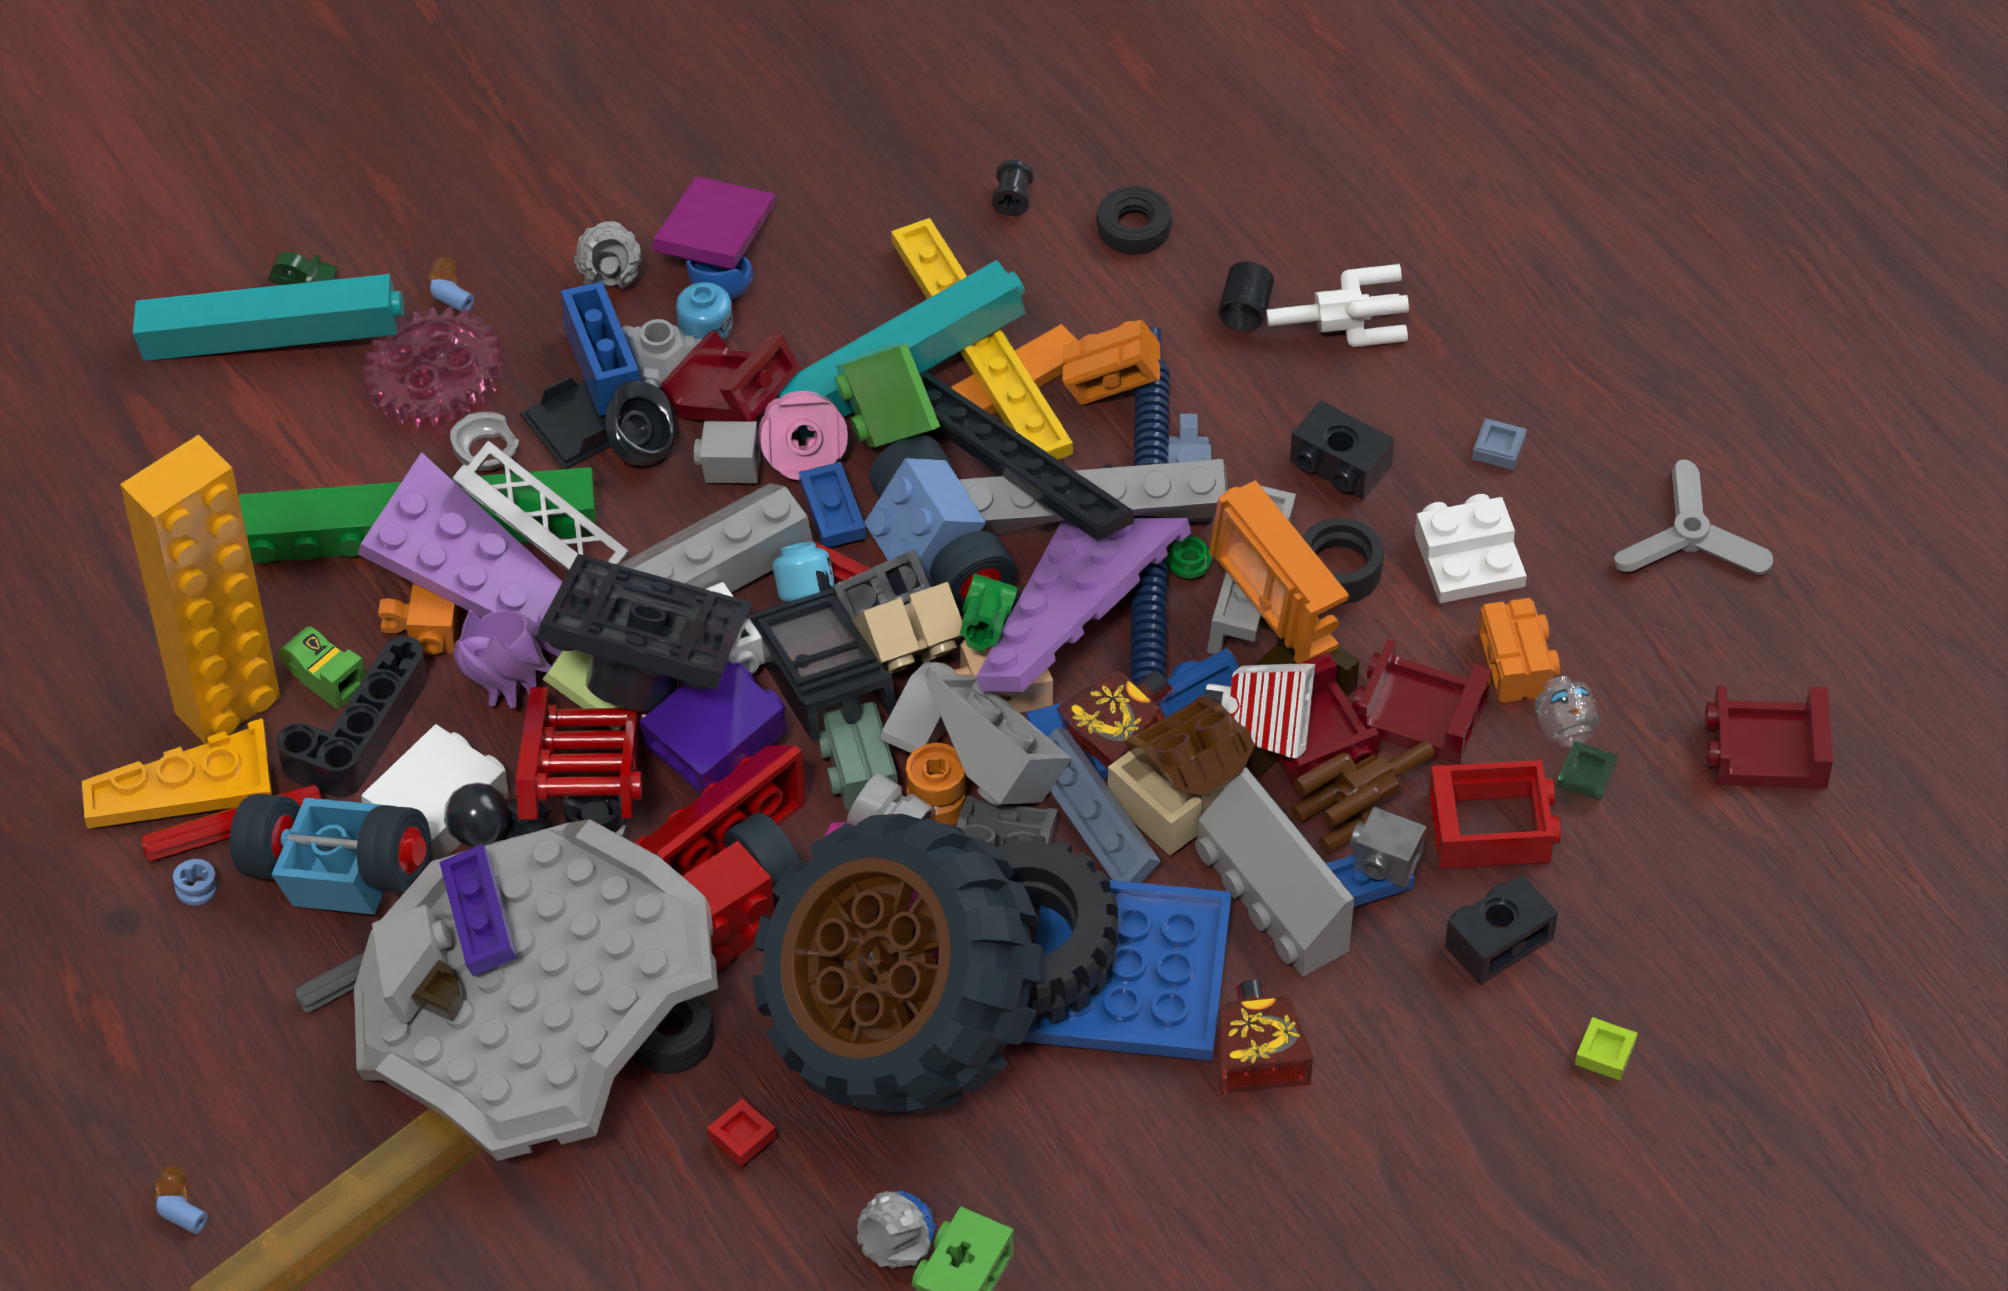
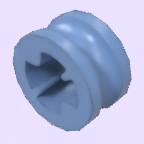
[173,859,217,905]

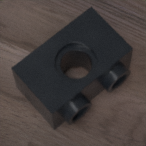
[1290,400,1394,500]
[1445,875,1558,985]

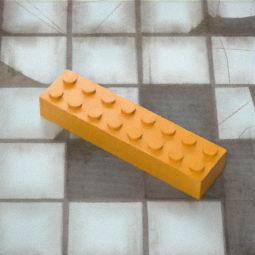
[120,435,281,744]

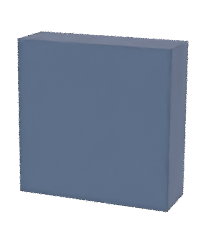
[1472,418,1527,470]

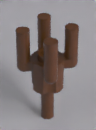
[1291,740,1435,854]

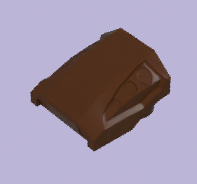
[1124,695,1255,795]

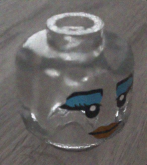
[1534,676,1600,747]

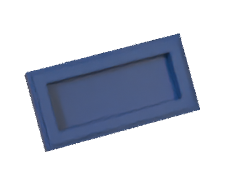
[1148,648,1239,720]

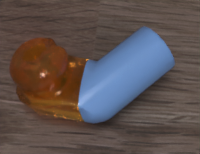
[429,257,474,313]
[154,1166,208,1234]

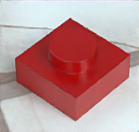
[707,1098,776,1167]

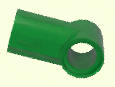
[959,573,1018,651]

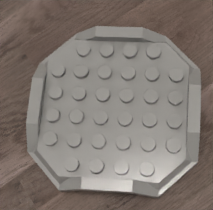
[354,819,718,1161]

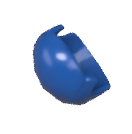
[686,256,754,301]

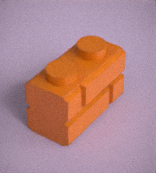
[1063,320,1160,405]
[1478,598,1560,703]

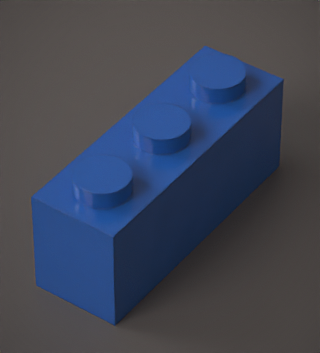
[561,281,639,416]

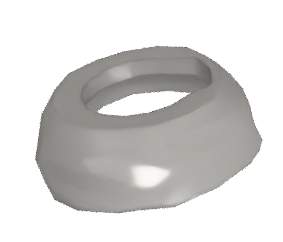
[450,412,519,471]

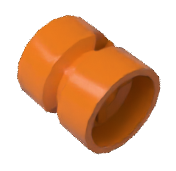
[906,743,967,826]

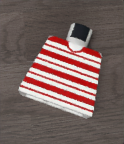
[1204,664,1315,758]

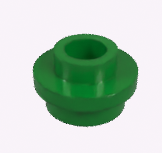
[1167,536,1212,579]

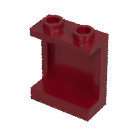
[661,331,801,422]
[1352,639,1492,765]
[1271,652,1380,792]
[1705,685,1833,789]

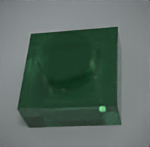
[1558,741,1618,800]

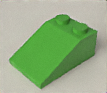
[834,343,940,447]

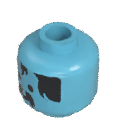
[772,541,835,602]

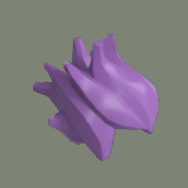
[453,609,551,709]

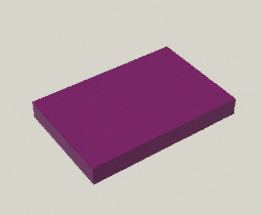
[653,176,775,269]

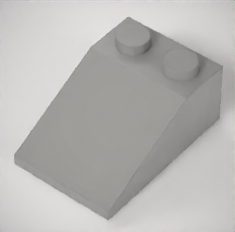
[926,674,1072,806]

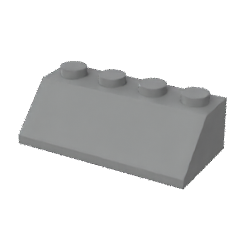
[619,483,813,592]
[1195,768,1354,977]

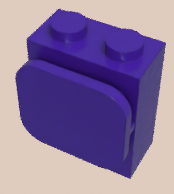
[640,662,787,794]

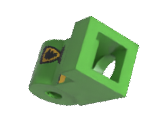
[278,626,365,710]

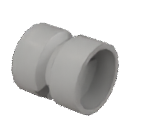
[846,772,934,826]

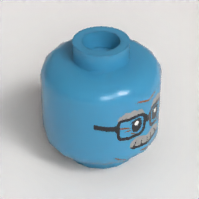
[676,282,733,340]

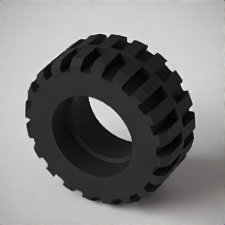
[937,835,1119,1026]

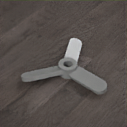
[1614,459,1773,575]

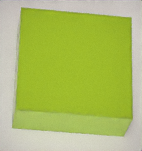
[1575,1017,1638,1080]

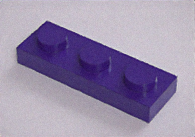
[439,844,517,976]

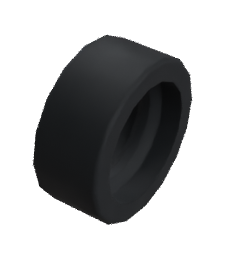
[1302,517,1384,604]

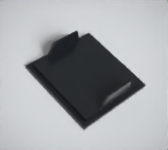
[520,376,611,469]

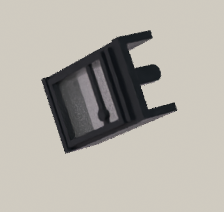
[749,588,896,741]

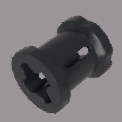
[992,159,1034,216]

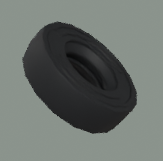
[1096,186,1172,254]

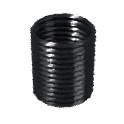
[1218,261,1274,331]

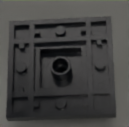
[537,554,753,711]

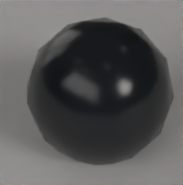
[444,782,509,847]

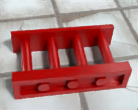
[516,687,650,820]

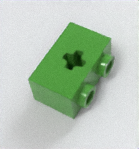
[912,1206,1014,1291]

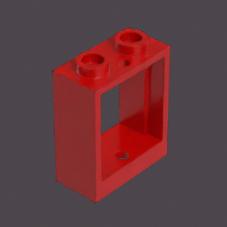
[1429,760,1561,869]

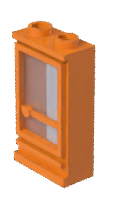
[1209,480,1349,664]

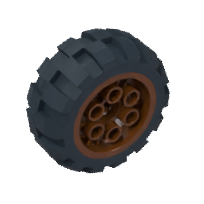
[752,814,1044,1115]

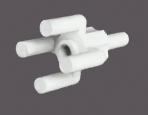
[1266,264,1409,347]

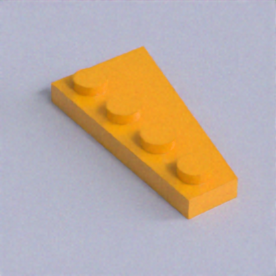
[82,718,272,829]

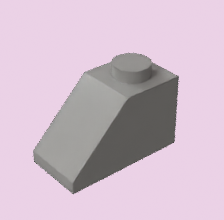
[879,661,956,753]
[372,904,452,1024]

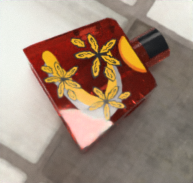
[1056,670,1173,771]
[1219,980,1313,1094]

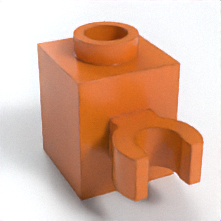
[378,583,462,655]

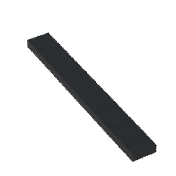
[920,371,1134,542]

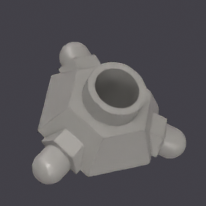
[622,319,702,388]

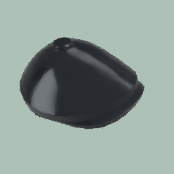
[606,380,675,467]

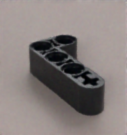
[276,636,428,798]

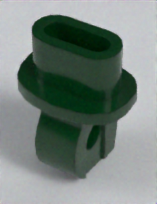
[268,252,338,285]

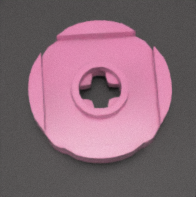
[758,391,848,480]

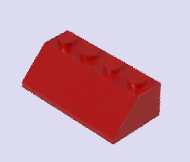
[635,745,806,876]

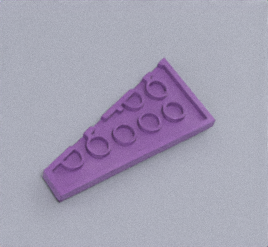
[358,452,562,656]
[976,518,1191,692]

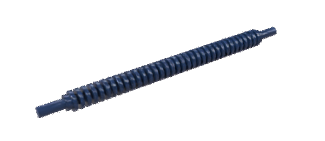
[1130,327,1170,733]

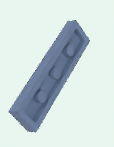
[1048,727,1161,883]

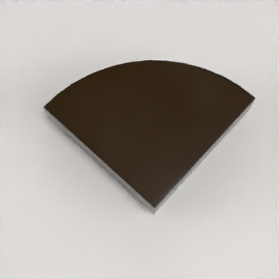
[411,960,463,1022]

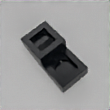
[833,549,931,620]

